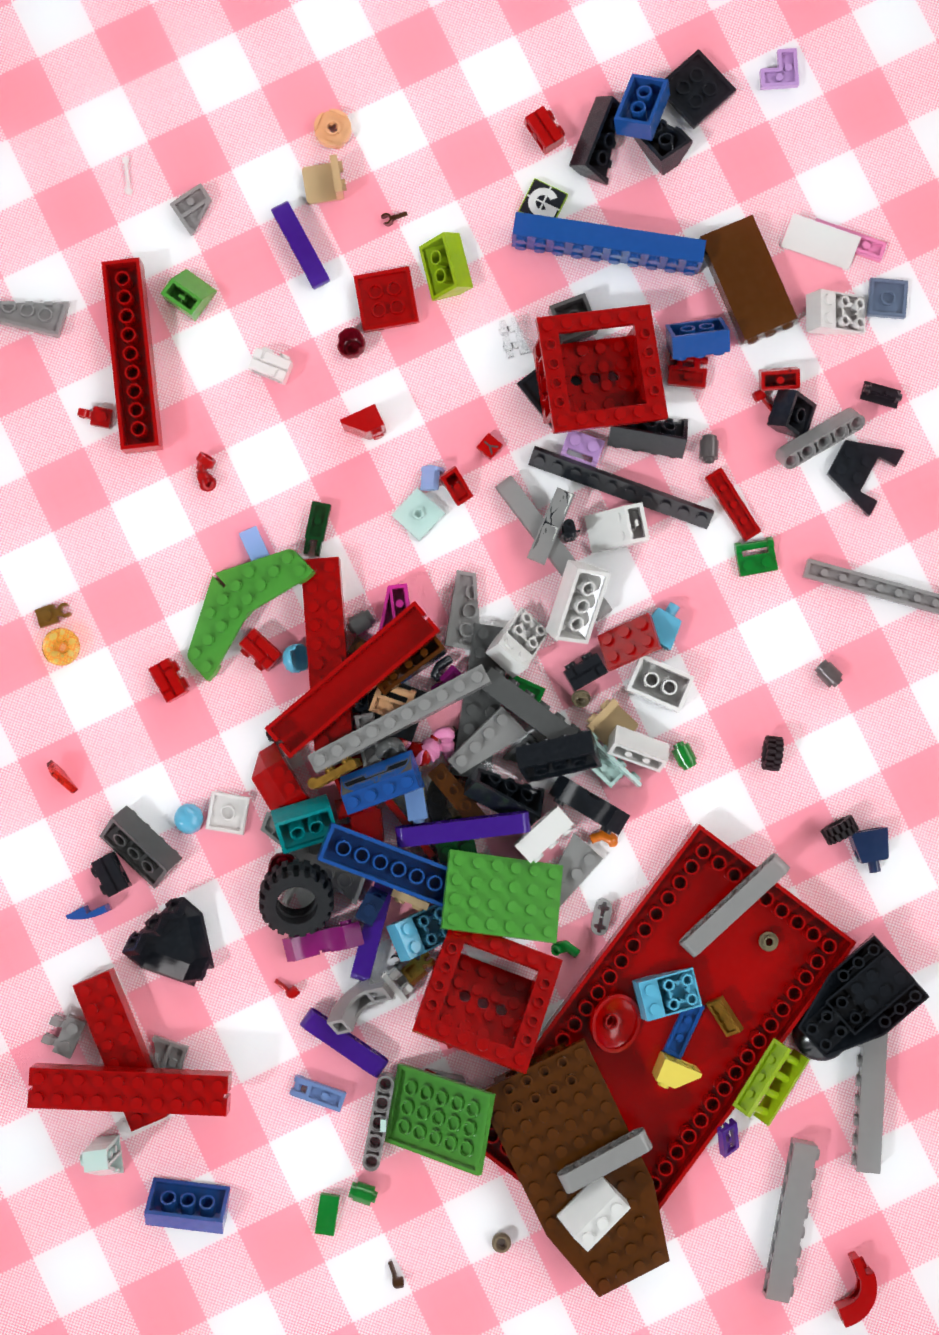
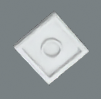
[205,791,251,835]

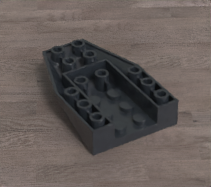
[798,933,930,1058]

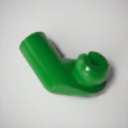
[551,940,580,958]

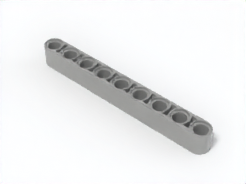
[495,475,612,622]

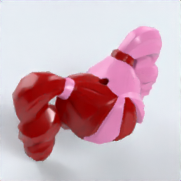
[399,726,455,766]

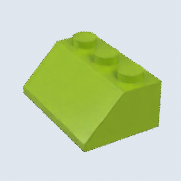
[419,232,473,301]

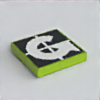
[518,178,568,218]

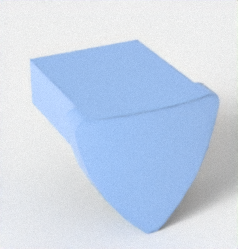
[420,465,445,491]

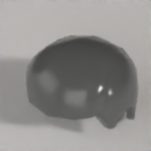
[375,737,407,761]

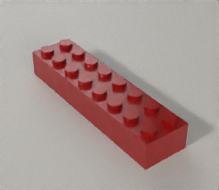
[73,967,169,1132]

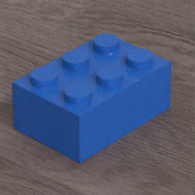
[614,73,670,141]
[665,317,730,361]

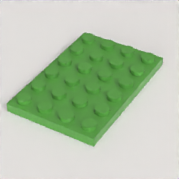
[440,849,563,944]
[385,1063,495,1176]

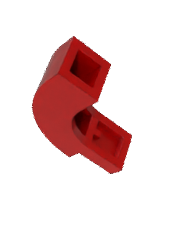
[834,1251,877,1328]

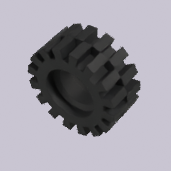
[761,735,784,772]
[820,815,859,845]

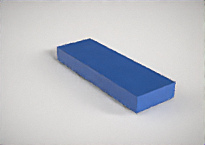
[662,1005,705,1060]

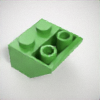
[160,269,217,321]

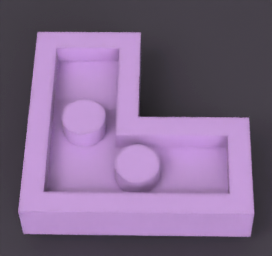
[759,48,799,90]

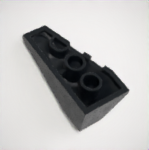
[633,119,693,176]

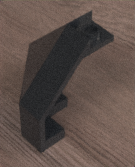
[122,897,215,986]

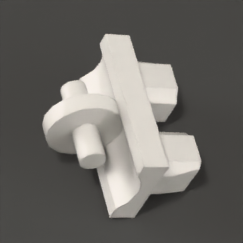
[381,966,414,1003]

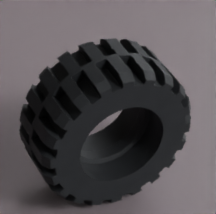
[259,859,334,937]

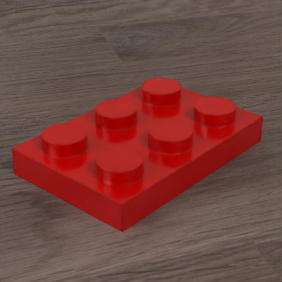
[597,613,662,671]

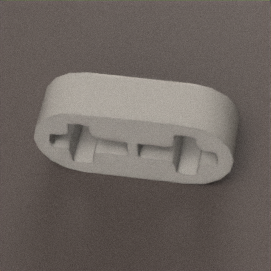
[591,898,612,936]

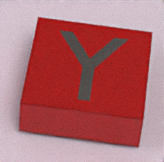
[476,433,503,460]

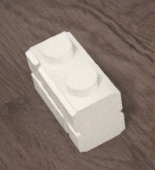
[248,346,294,385]

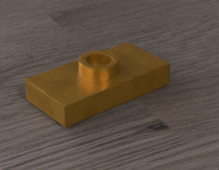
[706,995,744,1037]

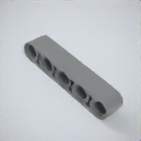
[775,408,865,469]
[362,1072,395,1172]
[557,1127,653,1194]

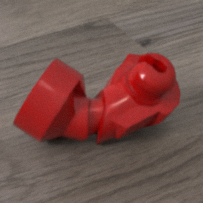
[196,451,216,492]

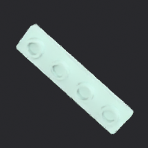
[591,732,642,788]

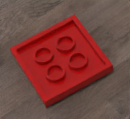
[353,266,419,333]

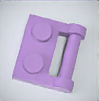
[560,431,605,467]

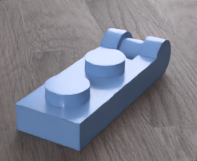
[289,1074,347,1112]

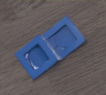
[66,903,112,920]

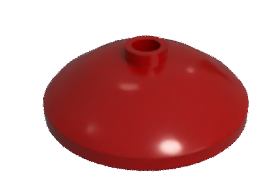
[590,993,641,1053]

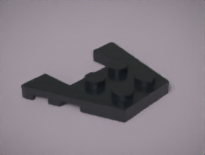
[826,440,904,517]

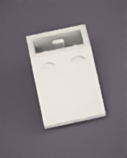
[806,289,865,335]
[584,502,650,554]
[485,607,548,678]

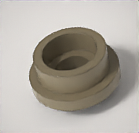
[571,690,591,708]
[758,932,778,951]
[492,1232,511,1253]

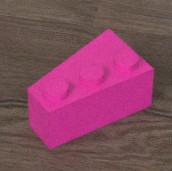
[379,583,410,630]

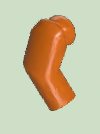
[589,830,618,847]

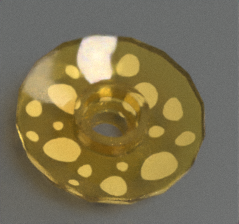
[42,628,80,666]

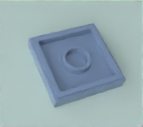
[866,277,908,320]

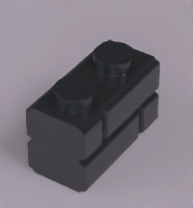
[563,652,608,692]
[90,851,132,898]

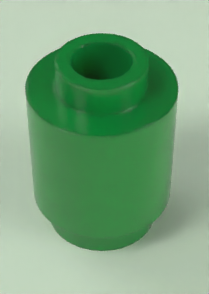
[671,741,697,771]
[348,1181,378,1206]

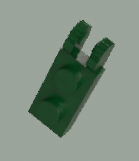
[303,501,332,557]

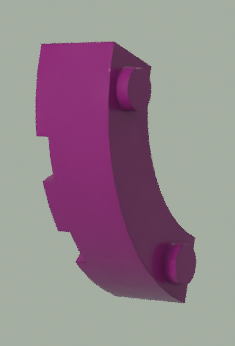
[282,919,364,962]

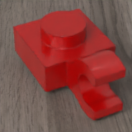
[77,406,114,429]

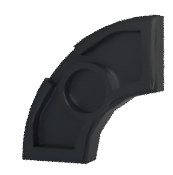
[426,781,450,821]

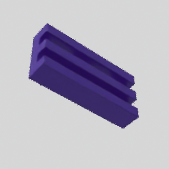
[717,1118,739,1158]

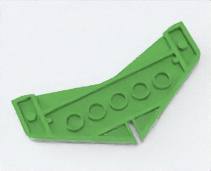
[187,549,316,682]

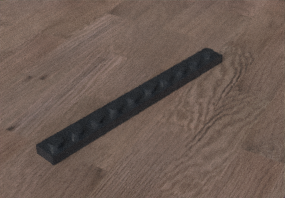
[528,446,714,529]

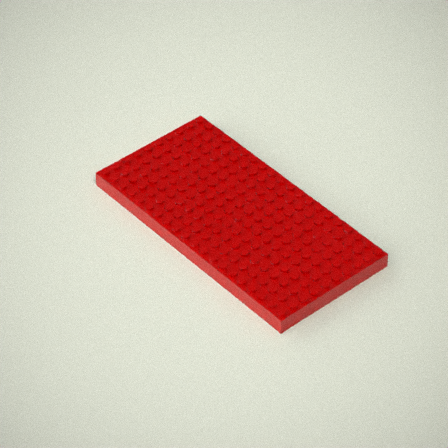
[485,823,857,1210]

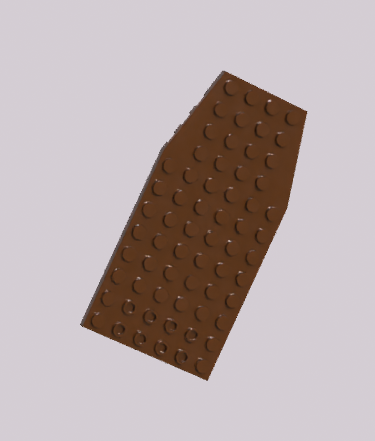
[482,1038,670,1297]

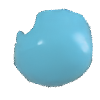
[282,644,308,673]
[174,803,204,835]

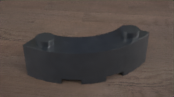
[548,775,630,836]

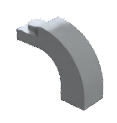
[327,979,395,1035]

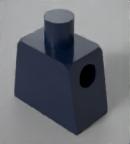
[848,826,889,873]
[354,885,388,927]

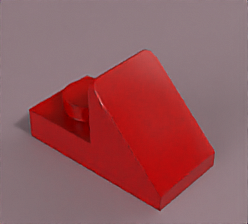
[439,466,473,506]

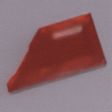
[46,759,78,793]

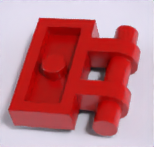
[667,355,708,389]

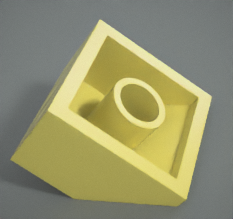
[652,1051,702,1089]

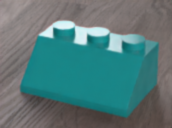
[271,794,335,854]

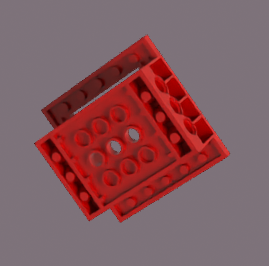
[532,304,668,434]
[412,930,563,1074]

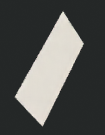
[781,213,861,270]

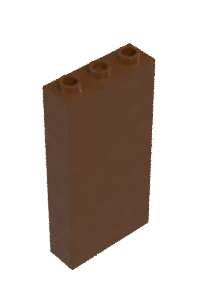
[699,215,798,345]

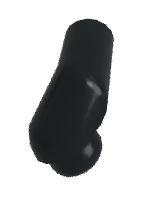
[430,655,453,682]

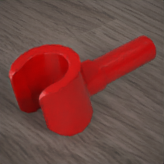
[752,390,772,411]
[274,979,300,999]

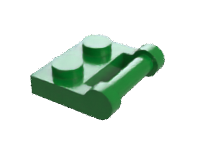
[734,536,778,577]

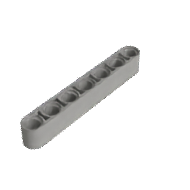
[679,853,790,957]

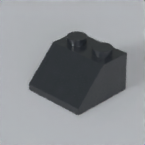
[767,389,817,438]

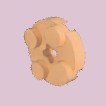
[314,109,352,149]

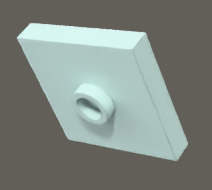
[391,488,445,542]

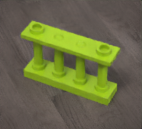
[732,1038,810,1126]

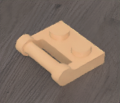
[369,687,417,716]

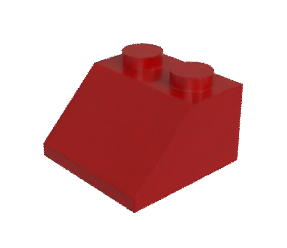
[340,404,386,440]

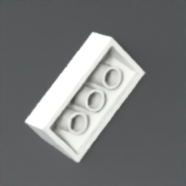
[545,560,611,644]

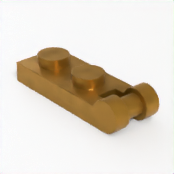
[307,757,363,789]

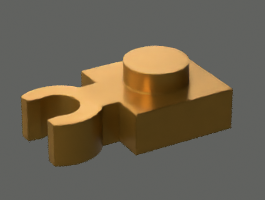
[35,603,72,628]
[400,952,436,986]

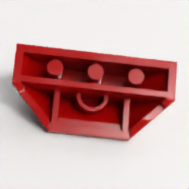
[251,742,310,811]

